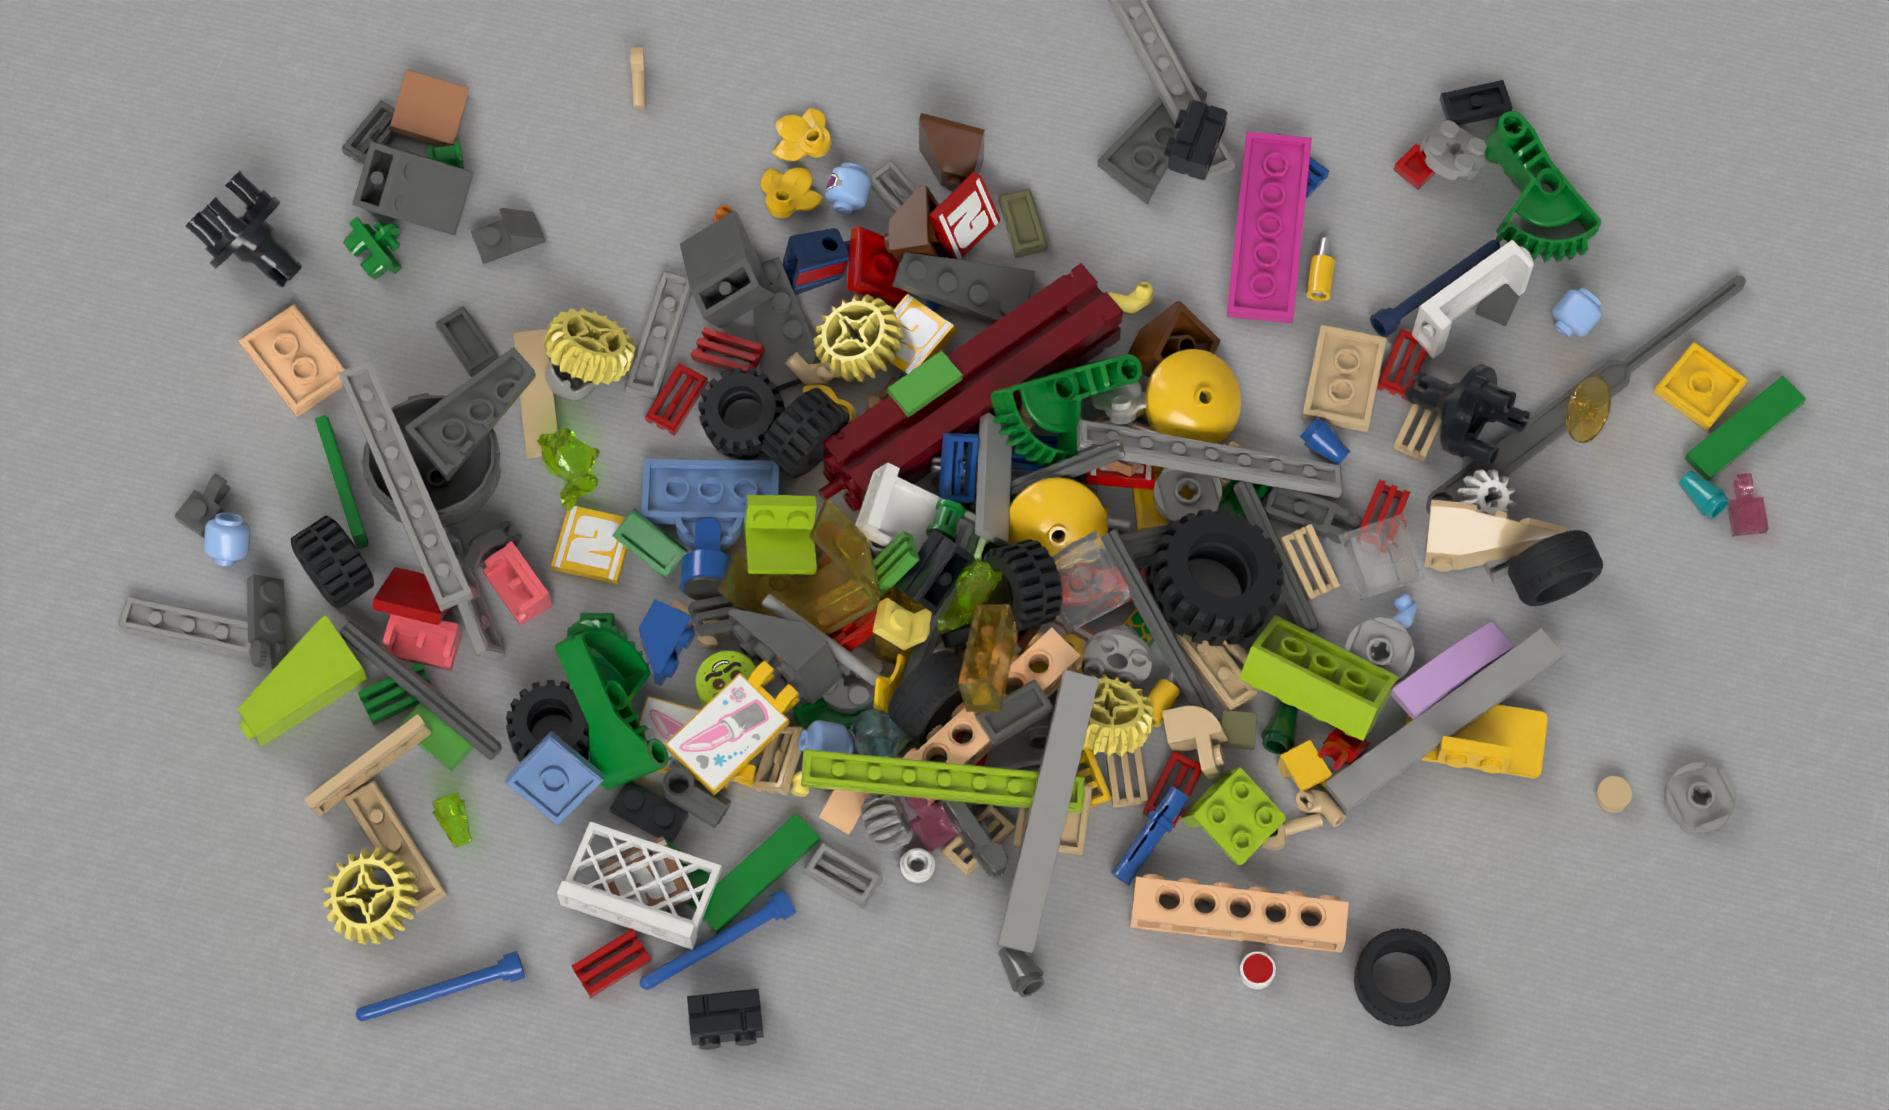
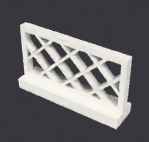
[557,822,722,950]

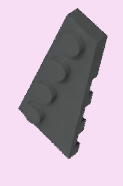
[892,252,1035,324]

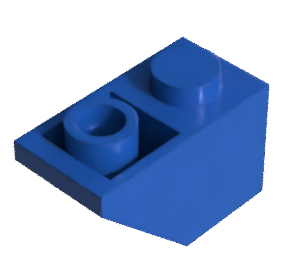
[639,599,695,686]

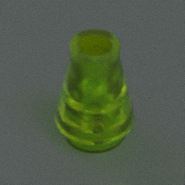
[432,793,472,848]

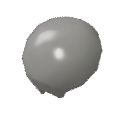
[545,361,597,401]

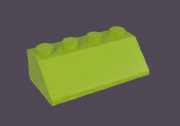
[1239,615,1399,741]

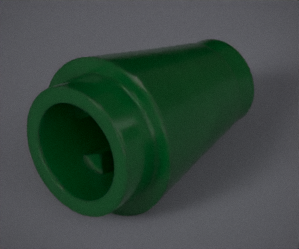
[1261,701,1299,755]

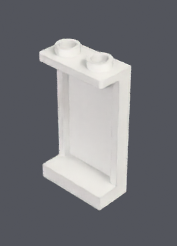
[1412,240,1534,359]
[853,463,989,582]

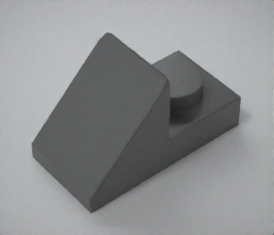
[471,208,545,264]

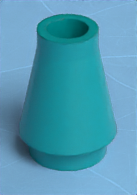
[1679,470,1730,519]

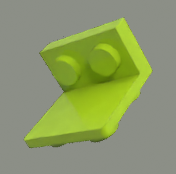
[744,495,817,575]
[1180,767,1286,866]

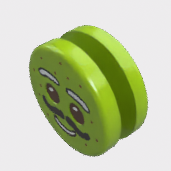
[696,651,757,707]

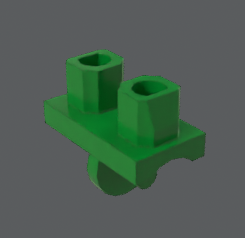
[343,217,403,280]

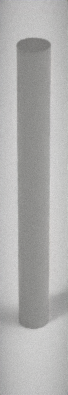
[761,593,882,686]

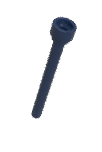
[1370,240,1500,338]

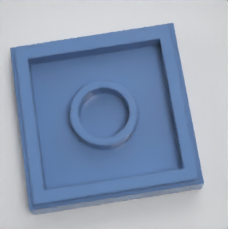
[504,731,605,826]

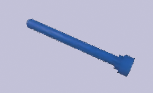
[640,888,796,990]
[355,951,525,1021]

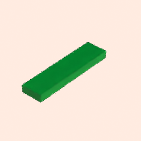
[1684,376,1806,481]
[314,415,369,549]
[692,813,821,934]

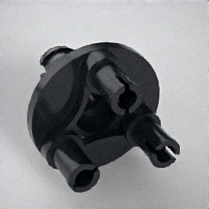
[185,170,302,288]
[1405,364,1530,467]

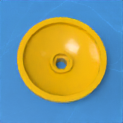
[1146,349,1242,444]
[1007,477,1108,576]

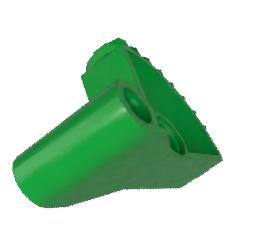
[1485,111,1601,263]
[991,354,1142,466]
[555,619,669,790]

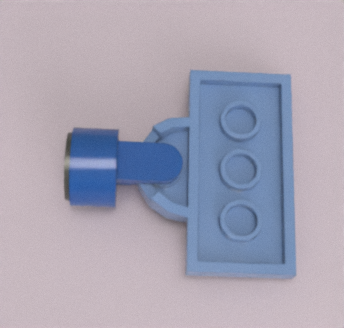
[641,459,780,601]

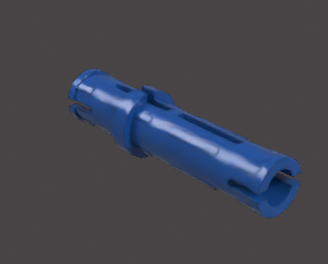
[1111,786,1190,885]

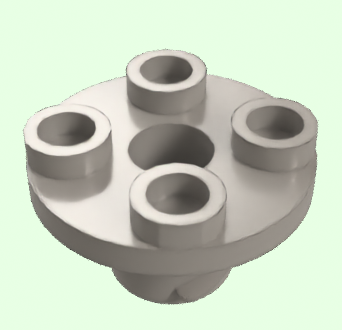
[1083,625,1153,689]

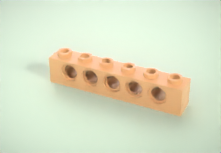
[902,628,1082,806]
[1130,874,1349,953]

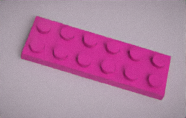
[1226,131,1312,324]

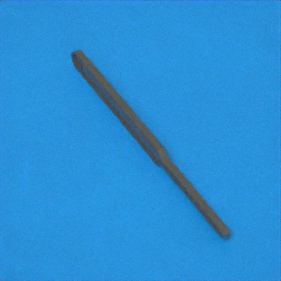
[1426,275,1746,514]

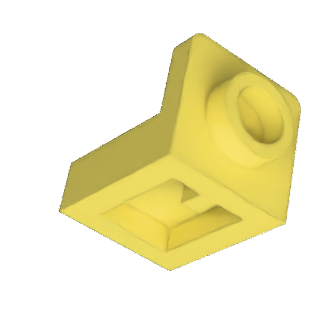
[872,598,932,650]

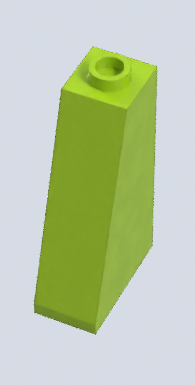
[237,615,367,747]

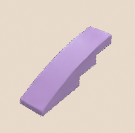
[1390,622,1515,719]

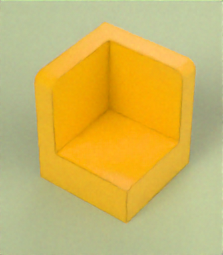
[1277,740,1332,791]

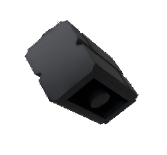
[1164,100,1228,180]
[895,529,975,615]
[687,988,764,1050]

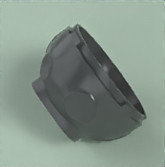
[362,393,501,528]

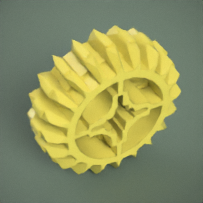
[813,294,904,383]
[544,308,635,386]
[1082,674,1154,758]
[323,849,419,945]

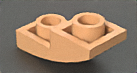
[819,790,873,835]

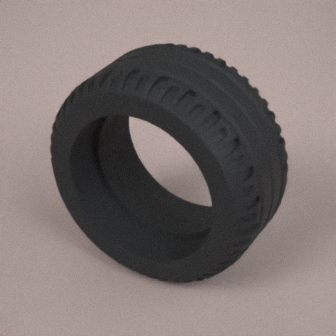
[1508,530,1603,606]
[888,650,977,740]
[1354,928,1451,1027]

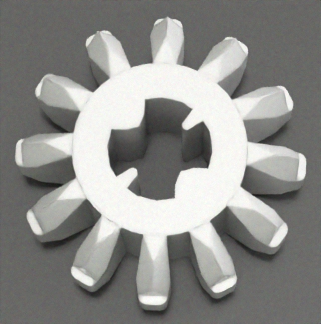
[1457,469,1516,517]

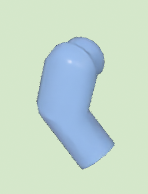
[1391,593,1417,629]

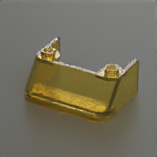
[717,499,881,636]

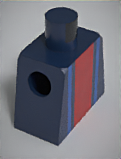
[782,228,850,295]

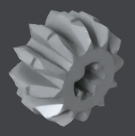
[861,794,912,853]

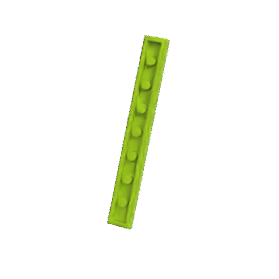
[801,749,1085,813]

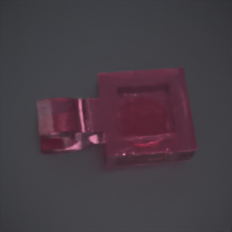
[1727,473,1769,536]
[904,796,958,853]

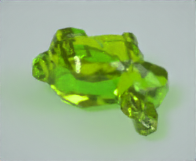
[537,427,600,510]
[937,558,1002,632]

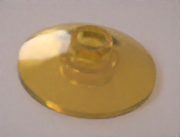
[1566,377,1611,443]

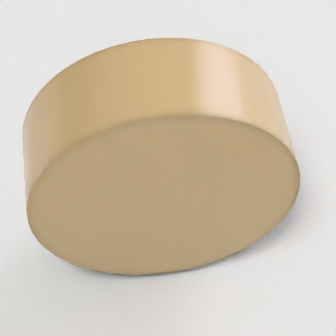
[1596,776,1633,813]

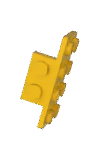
[1406,703,1548,779]

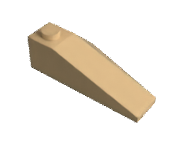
[1424,500,1567,572]

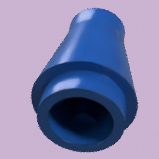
[1300,417,1351,465]

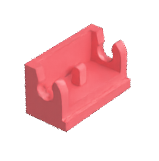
[483,541,552,626]
[383,614,462,671]

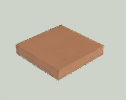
[389,70,469,147]

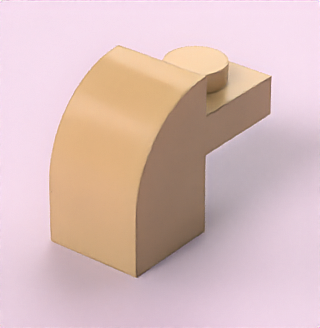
[1162,706,1229,780]

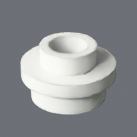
[900,848,935,883]

